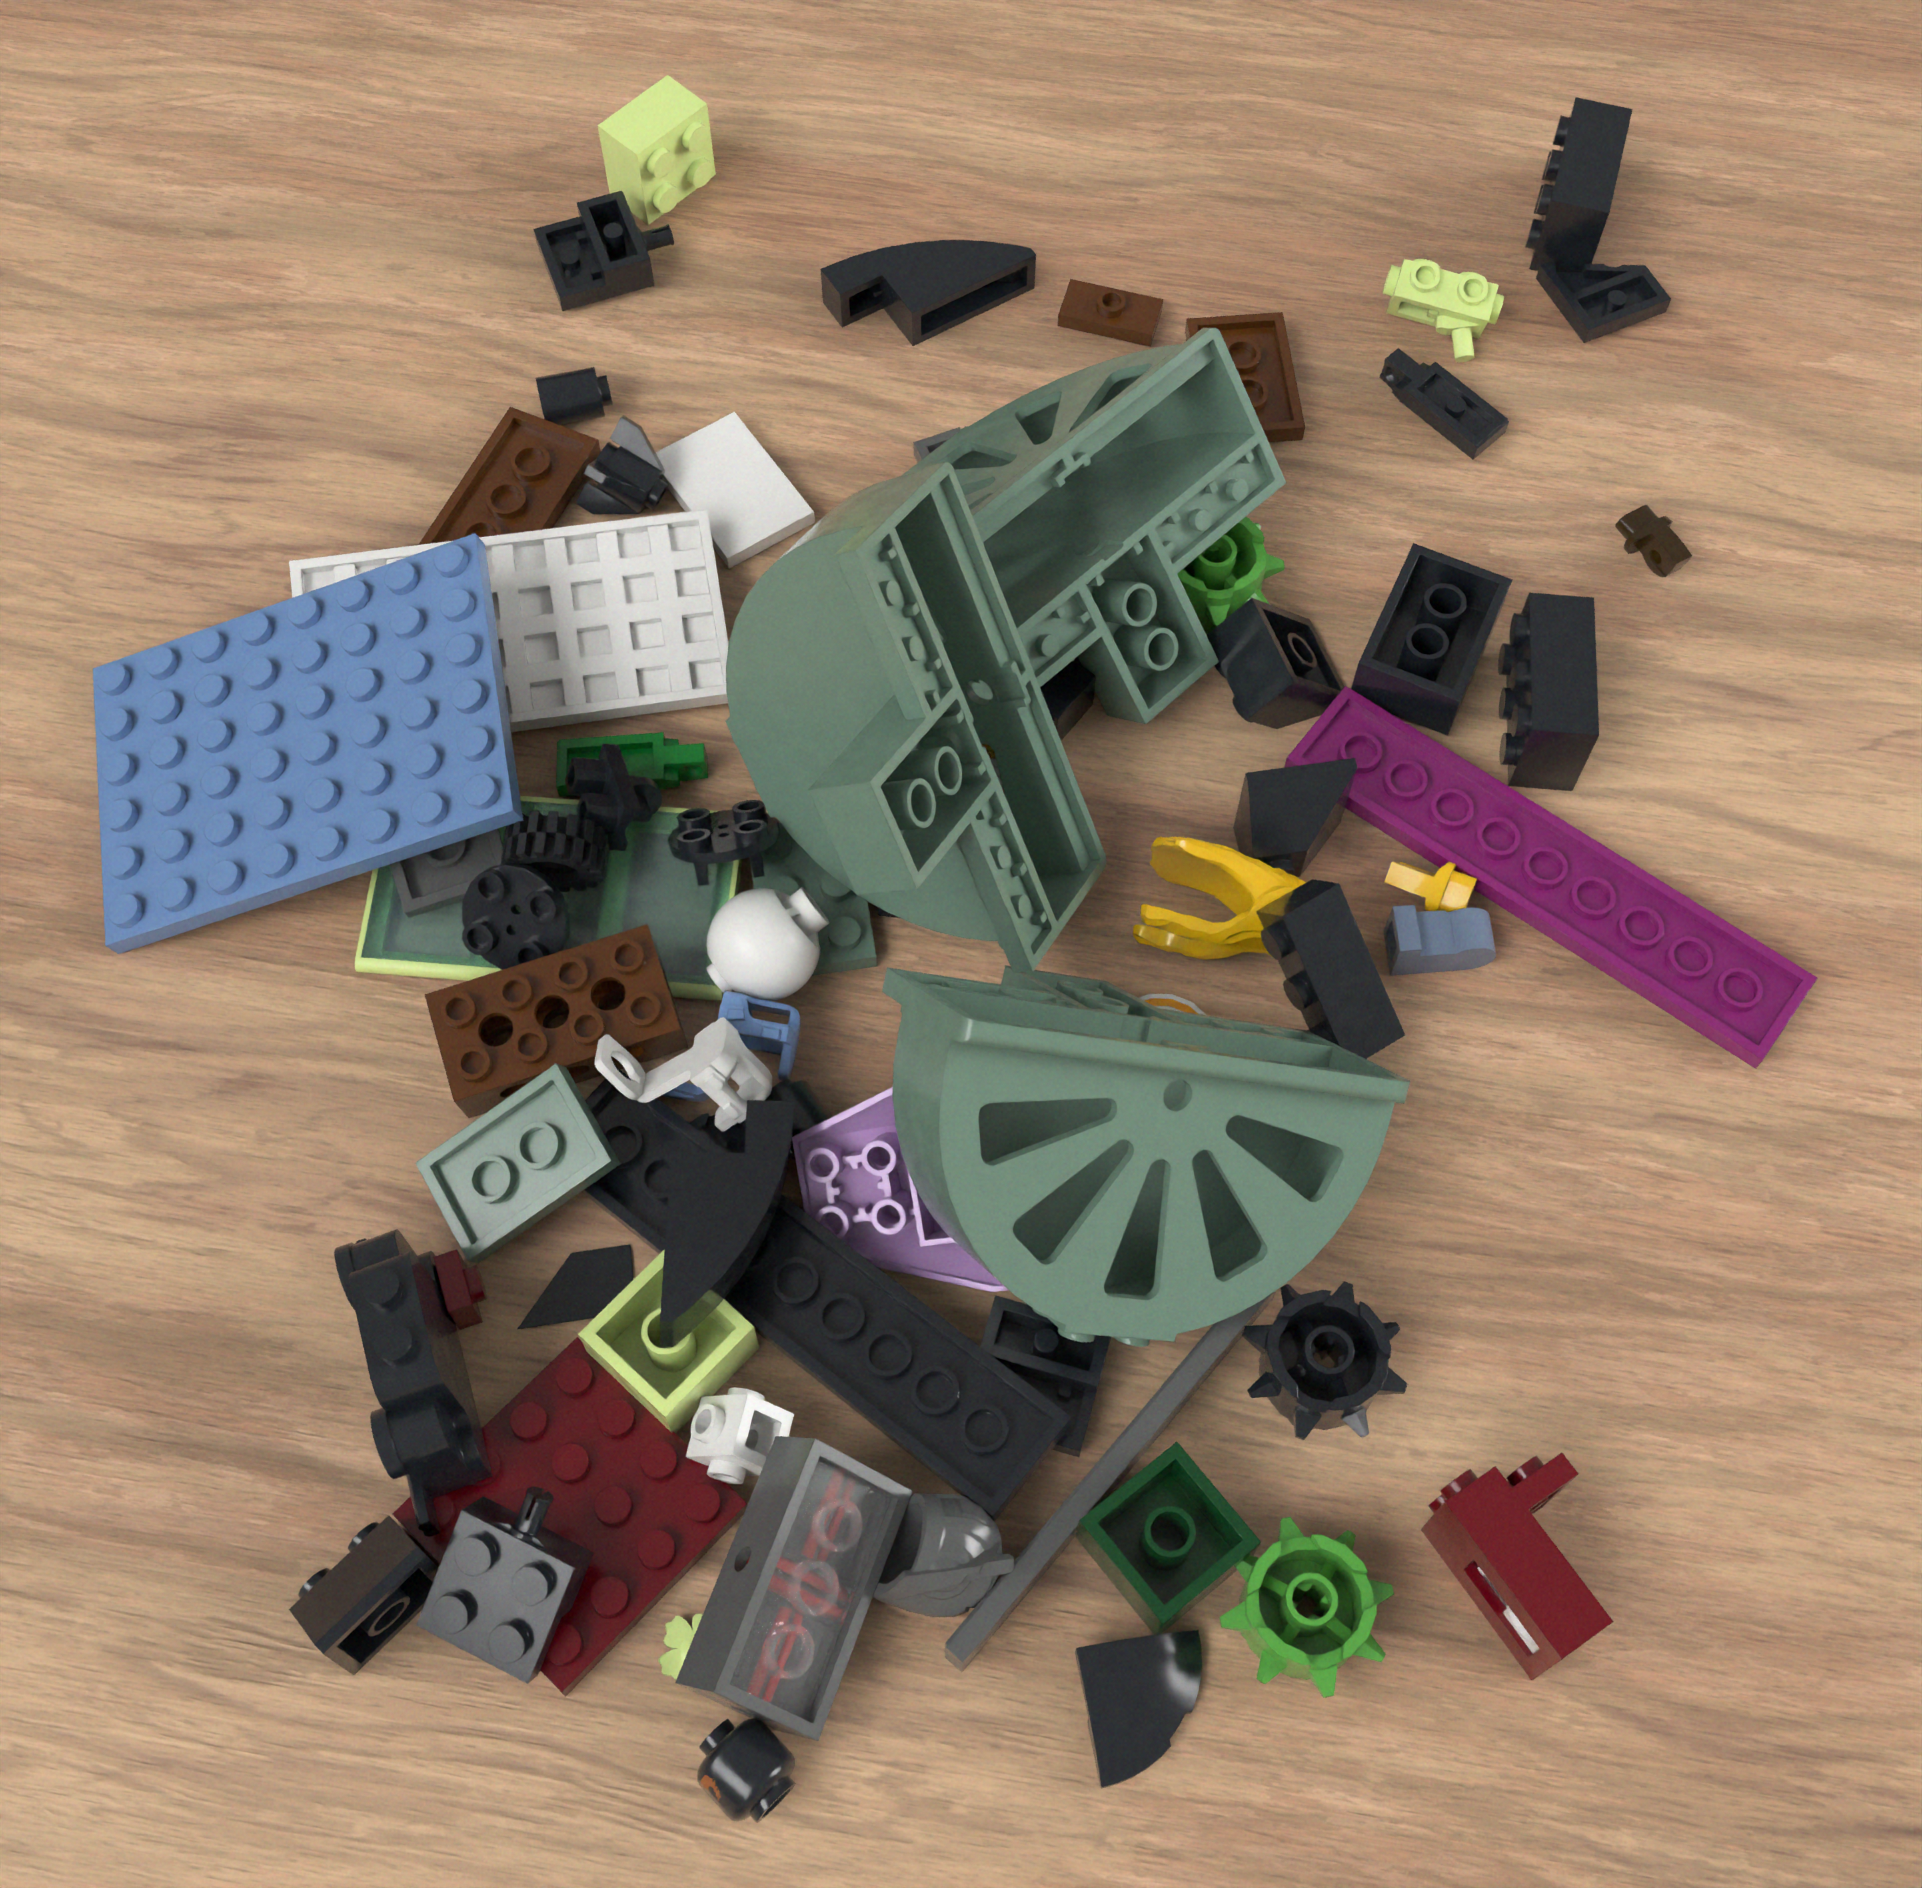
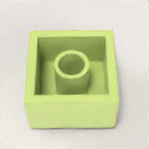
[598,75,716,225]
[578,1249,760,1433]

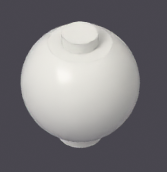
[706,887,829,1001]

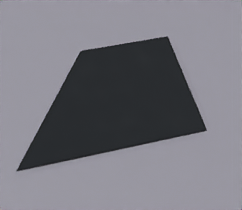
[517,1244,634,1329]

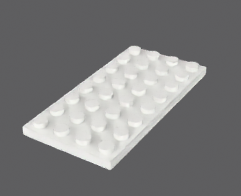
[289,509,729,732]

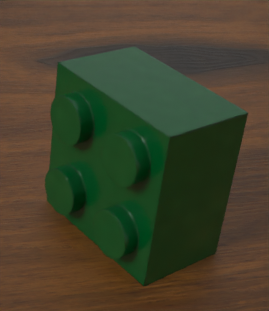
[1075,1442,1261,1635]

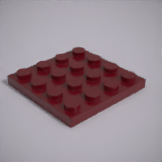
[392,1337,747,1697]

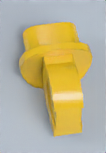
[1384,861,1477,912]

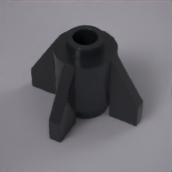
[575,415,669,514]

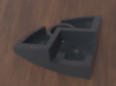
[1075,1630,1202,1789]

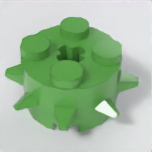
[1177,517,1285,634]
[1219,1517,1394,1698]

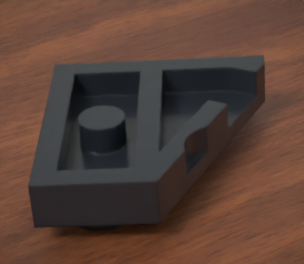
[1536,263,1671,343]

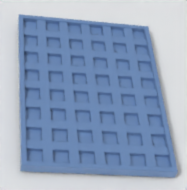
[93,533,523,954]

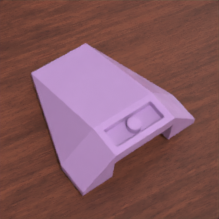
[792,1086,1008,1292]

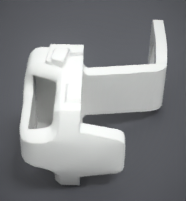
[595,1017,772,1132]

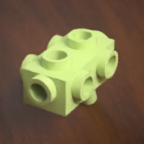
[1382,259,1504,362]

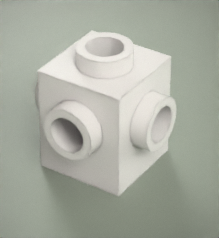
[686,1387,794,1484]

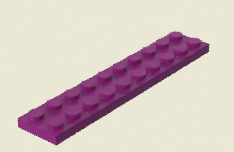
[1284,686,1818,1069]

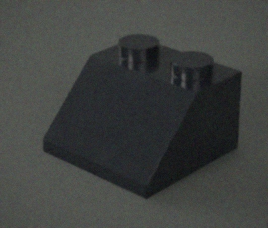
[1207,598,1344,729]
[289,1516,438,1675]

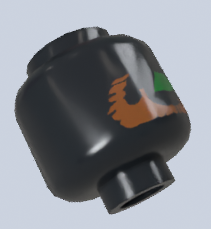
[697,1718,796,1823]

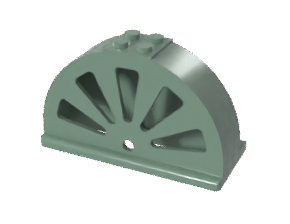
[901,328,1286,724]
[725,462,1107,973]
[882,965,1410,1347]

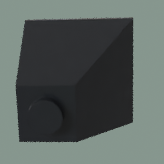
[1233,758,1358,877]

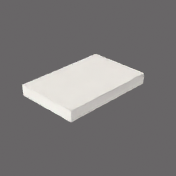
[656,412,815,569]

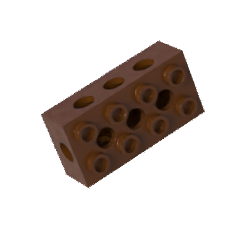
[425,924,688,1118]

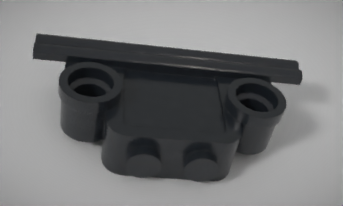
[334,1229,493,1537]

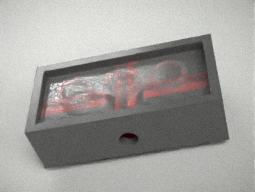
[675,1436,913,1741]

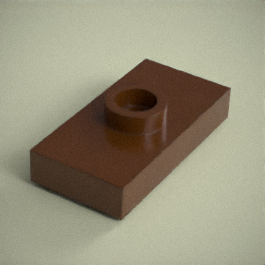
[1058,279,1163,347]

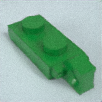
[556,732,708,797]

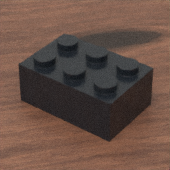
[1525,97,1633,272]
[1351,543,1513,736]
[1498,592,1599,791]

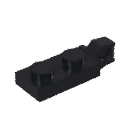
[1380,348,1509,460]

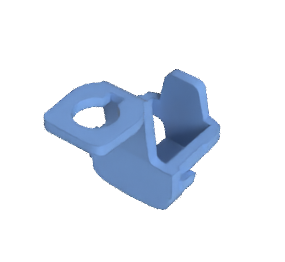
[661,991,801,1102]

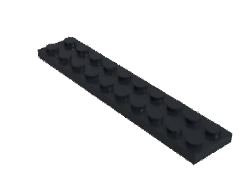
[581,1067,1072,1522]

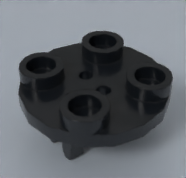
[668,800,780,887]
[462,862,570,970]

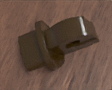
[1615,505,1692,577]

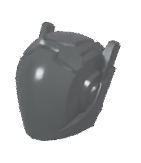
[873,1493,1014,1617]

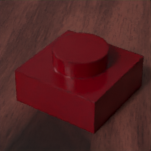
[433,1249,487,1330]

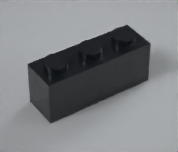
[1256,879,1405,1059]

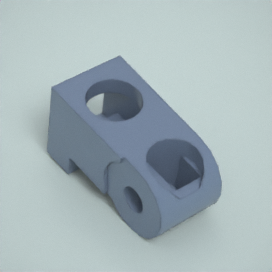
[1383,905,1496,976]

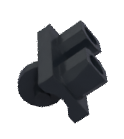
[565,743,662,851]

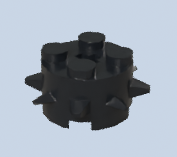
[1242,1281,1407,1440]

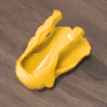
[1133,836,1306,960]

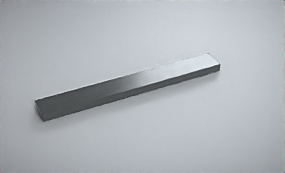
[945,1290,1277,1672]

